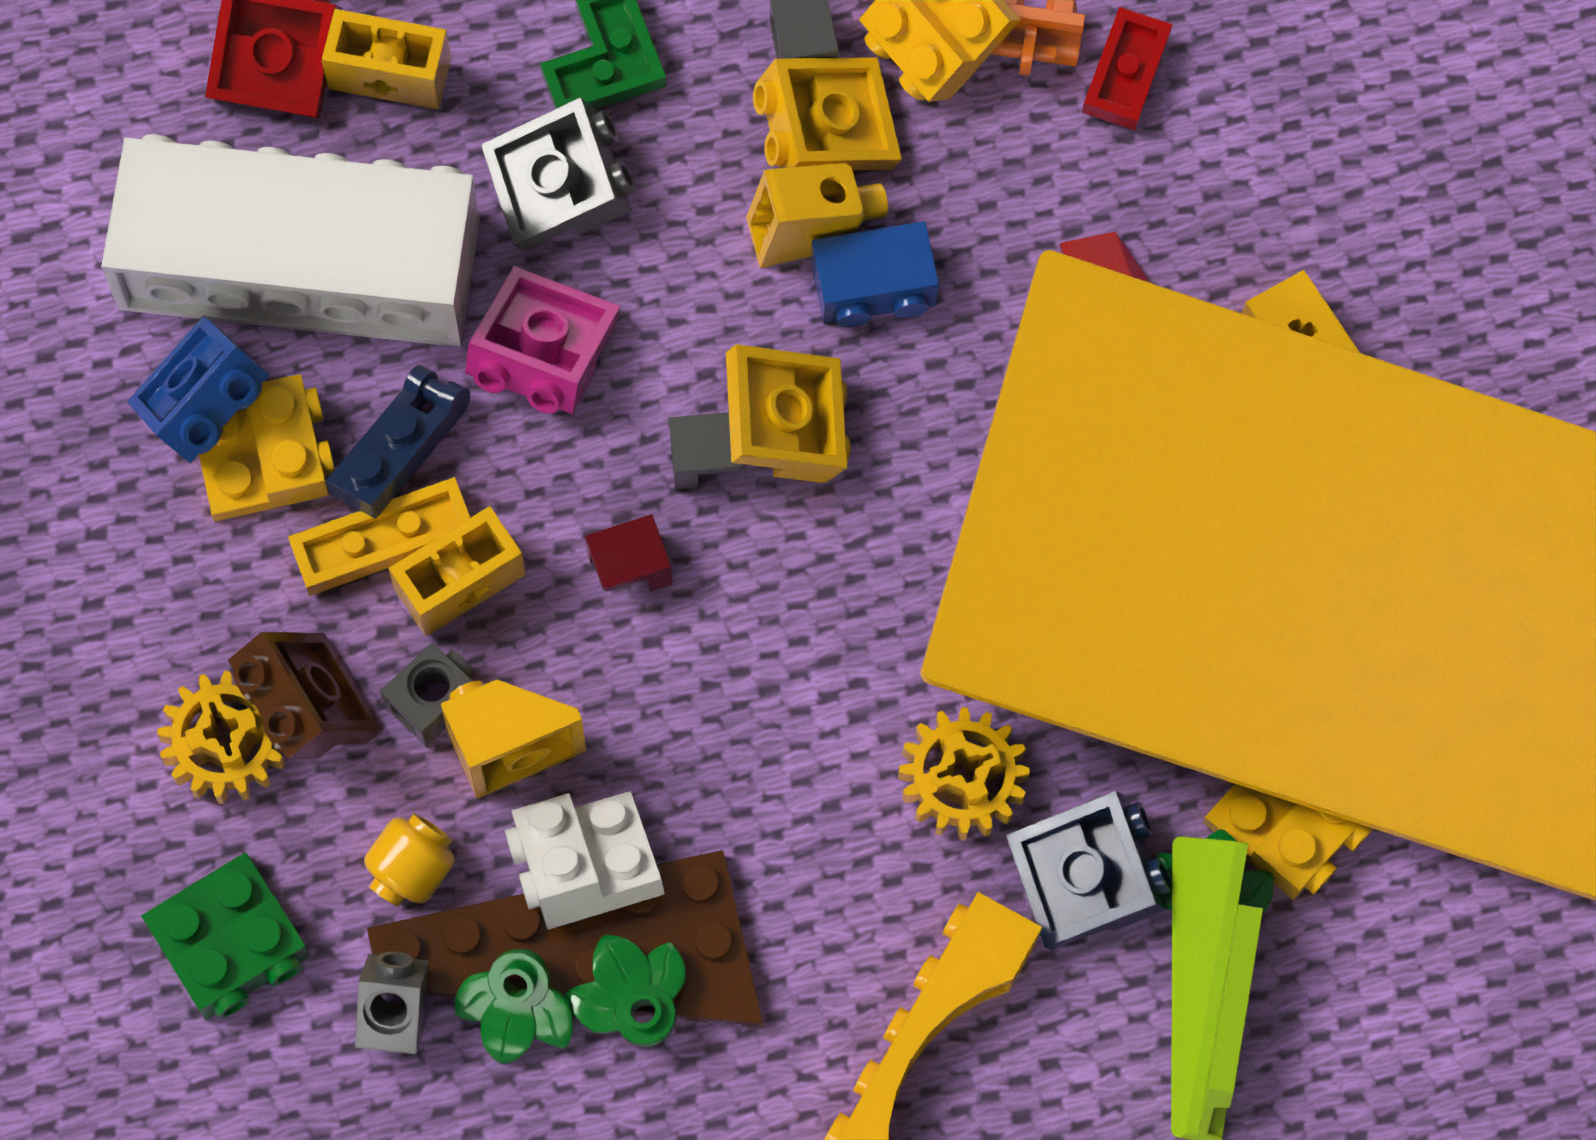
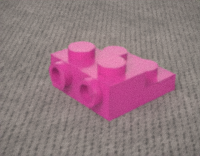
[465,266,620,414]

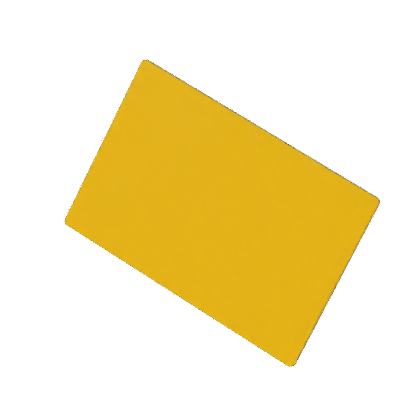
[920,250,1596,901]

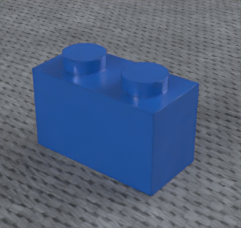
[811,221,939,327]

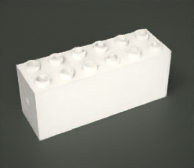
[101,134,480,347]

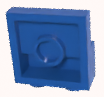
[127,315,269,463]

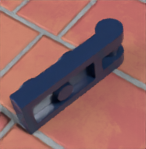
[325,365,471,519]

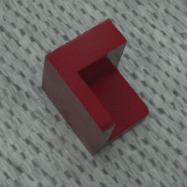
[585,514,672,592]

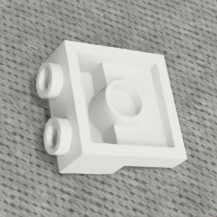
[504,791,665,930]

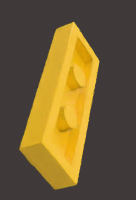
[288,477,471,596]

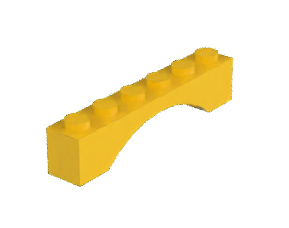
[824,892,1042,1140]

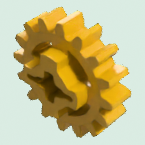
[157,671,285,804]
[898,707,1030,840]

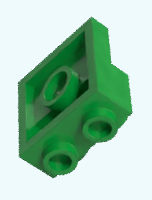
[141,852,310,1020]

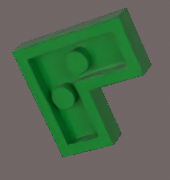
[540,0,666,109]

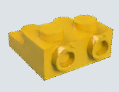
[858,0,1020,102]
[753,58,902,171]
[726,344,850,483]
[199,374,335,522]
[1203,784,1373,901]

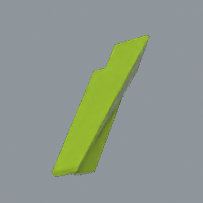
[1171,837,1263,1140]

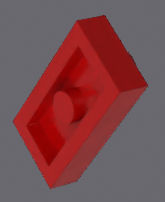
[1082,7,1173,131]

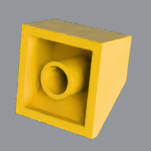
[440,679,586,799]

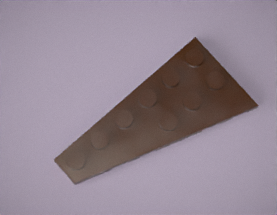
[367,850,763,1028]

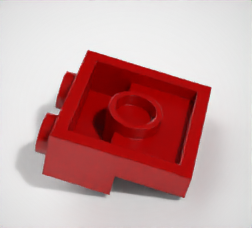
[205,0,343,119]

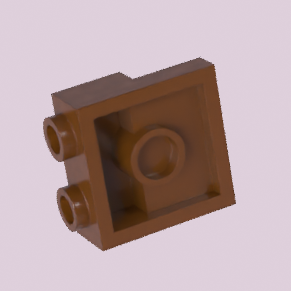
[228,632,384,760]

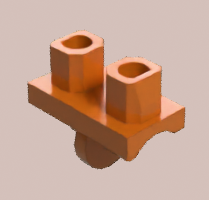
[991,0,1085,77]

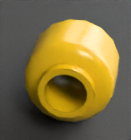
[364,813,455,907]

